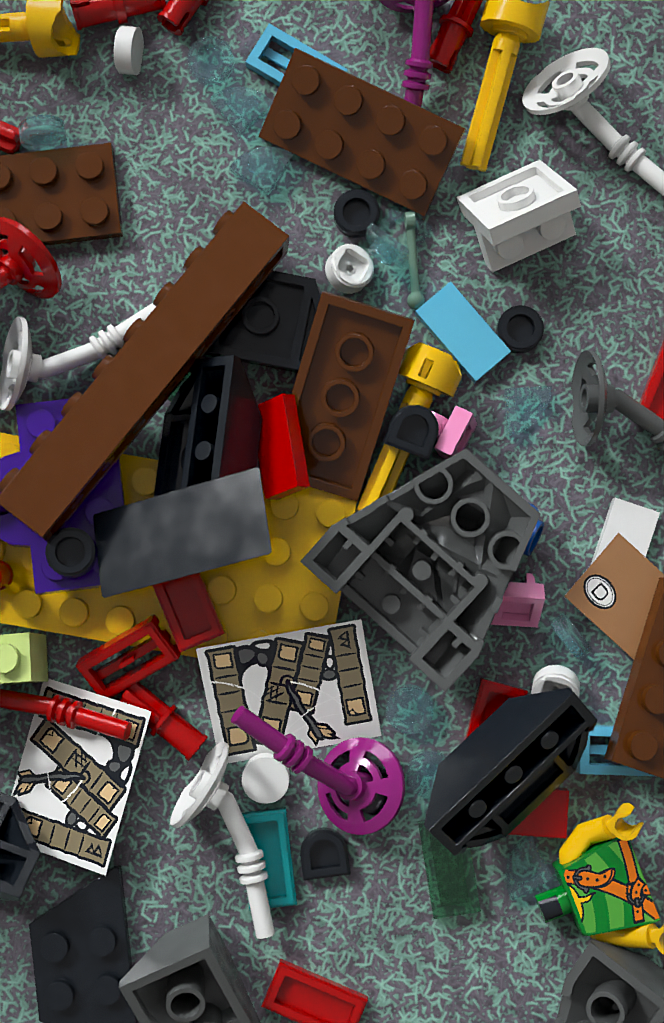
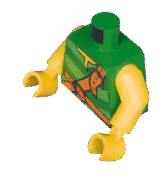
[535,803,664,954]

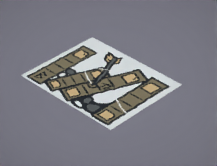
[196,619,382,764]
[11,678,152,876]

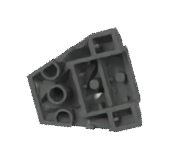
[300,448,541,692]

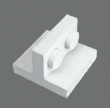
[456,160,581,273]

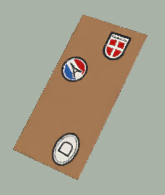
[564,533,664,660]

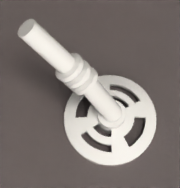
[522,48,664,196]
[0,303,156,411]
[170,741,275,939]

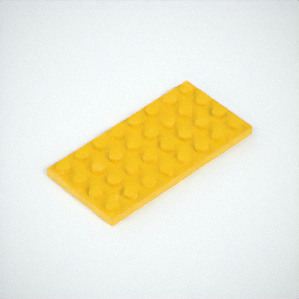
[0,432,357,658]

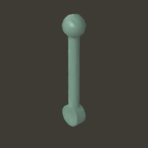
[404,212,425,310]

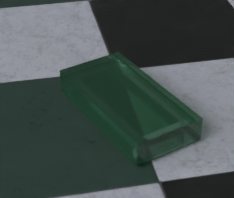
[417,820,481,919]

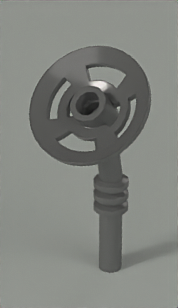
[571,350,664,454]

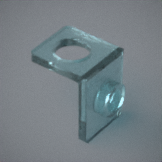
[365,203,432,270]

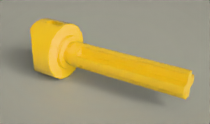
[0,0,80,58]
[460,0,550,172]
[356,342,462,511]

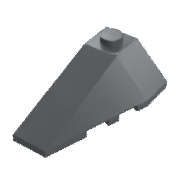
[119,914,261,1023]
[554,939,664,1023]

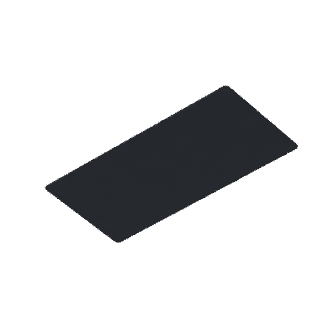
[93,467,272,598]

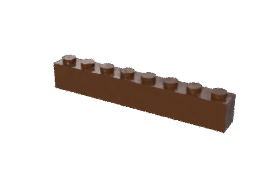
[0,201,289,542]

